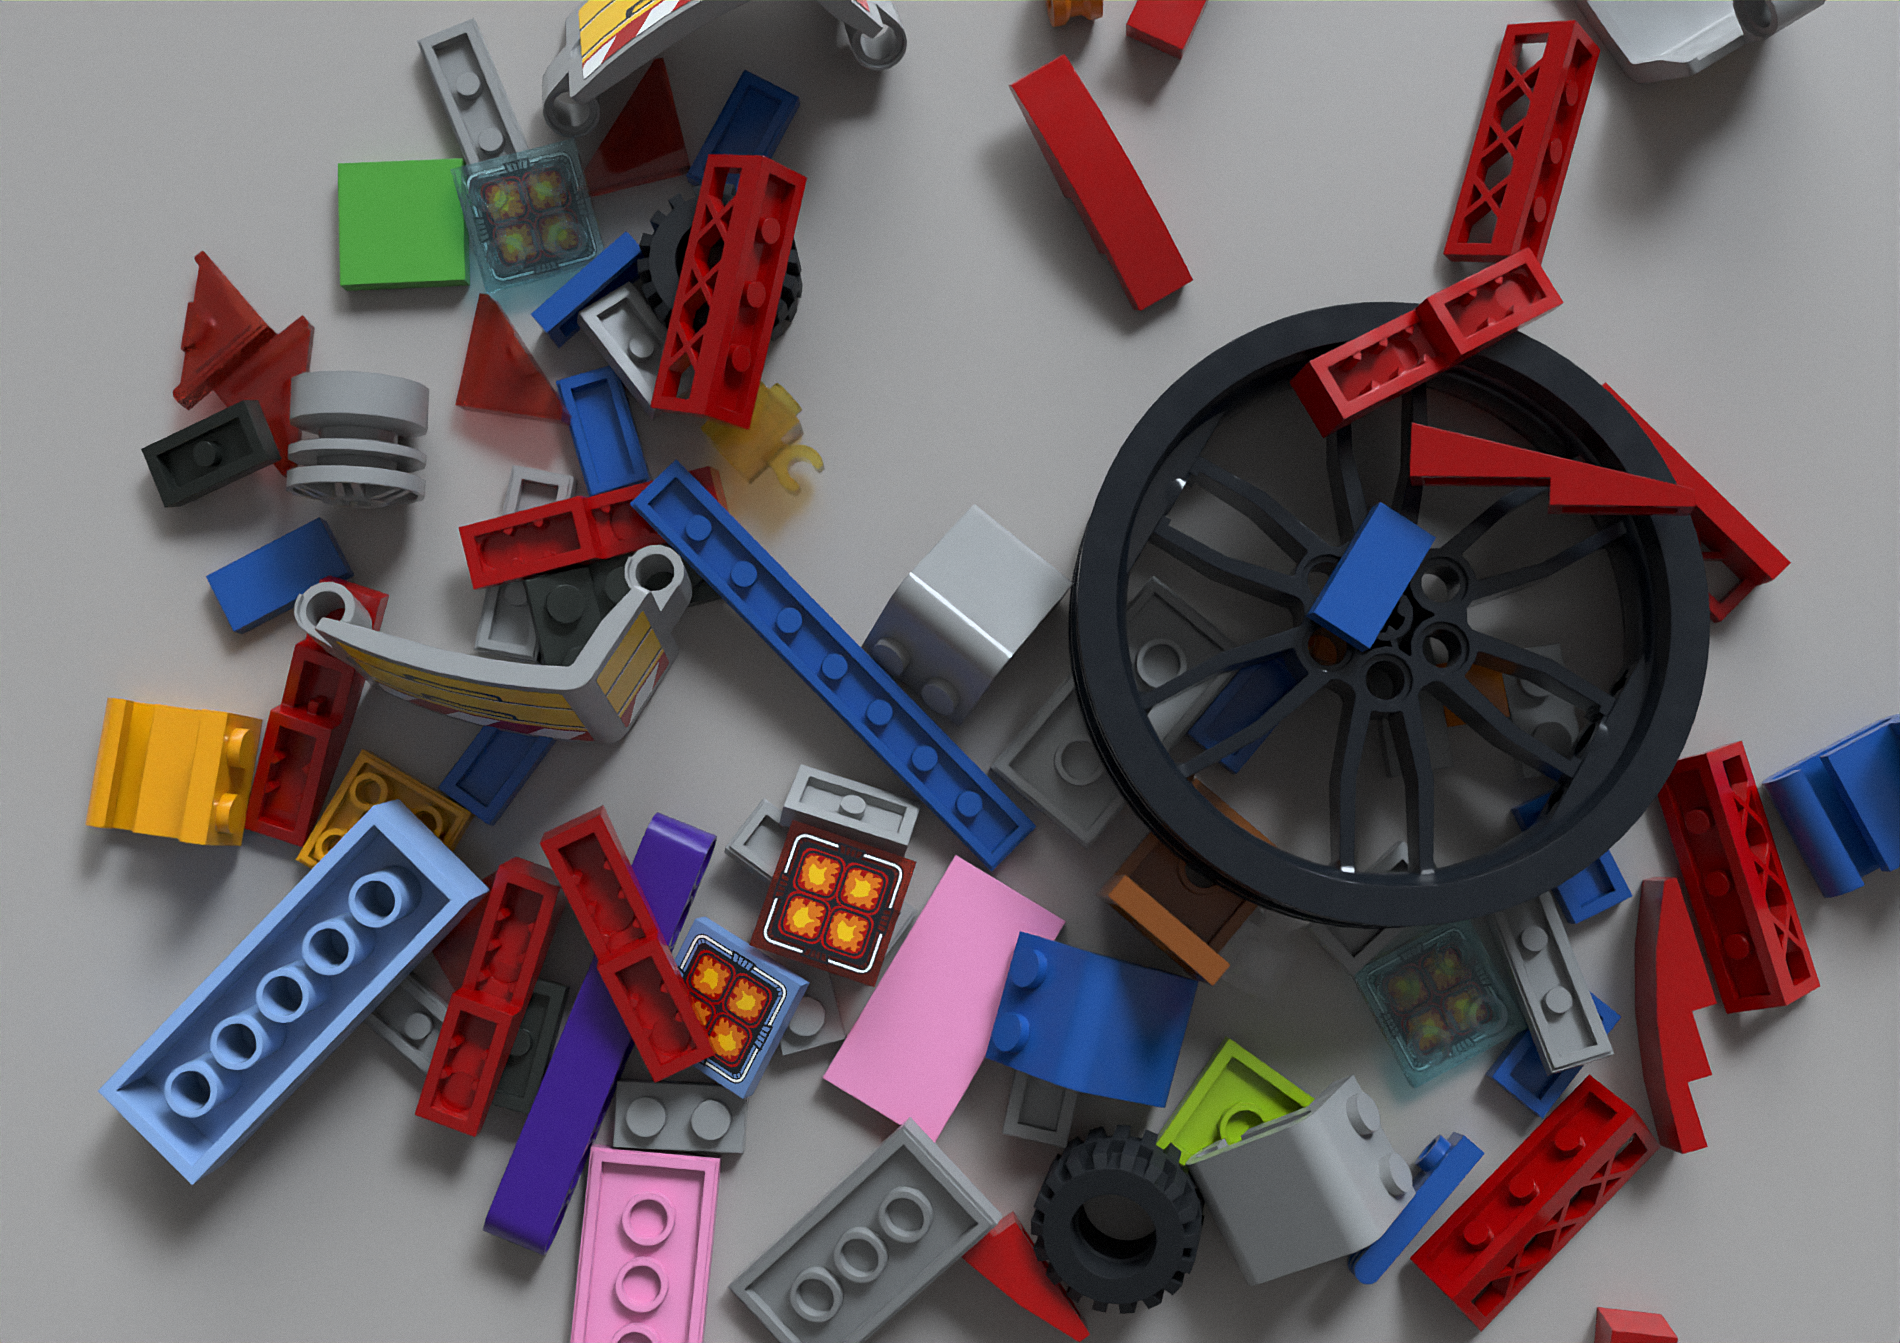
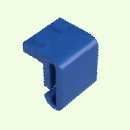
[1762,714,1900,898]
[985,931,1199,1108]

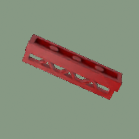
[1443,20,1600,265]
[650,154,807,430]
[1601,382,1791,623]
[1658,740,1820,1014]
[1409,1074,1661,1332]

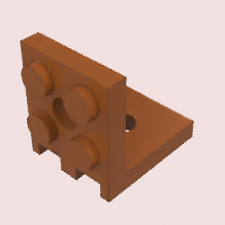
[1096,778,1280,986]

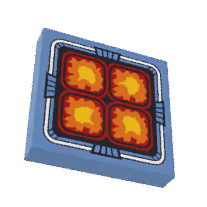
[675,917,810,1099]

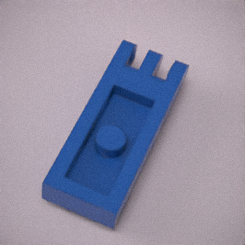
[1347,1132,1485,1285]

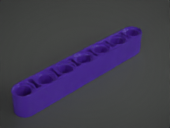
[483,812,717,1256]

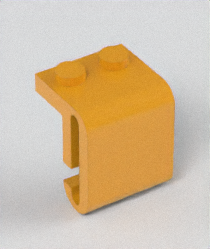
[85,697,263,846]

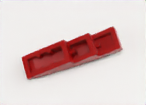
[1008,54,1193,311]
[245,575,389,848]
[1635,877,1717,1154]
[961,1211,1090,1342]

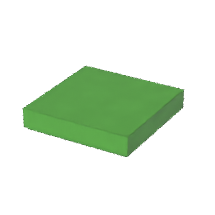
[338,158,470,291]

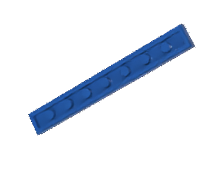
[630,459,1037,872]

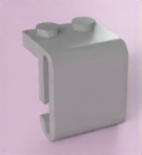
[861,504,1074,727]
[1185,1074,1416,1286]

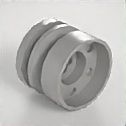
[286,371,429,508]

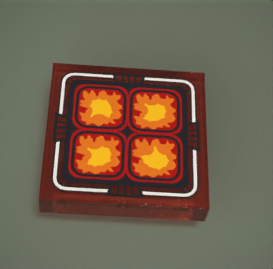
[749,820,917,987]

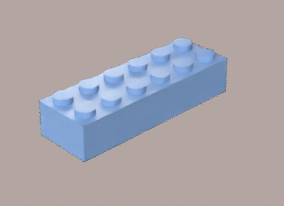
[98,799,490,1185]

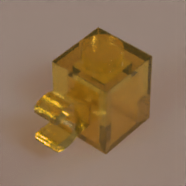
[700,381,825,496]

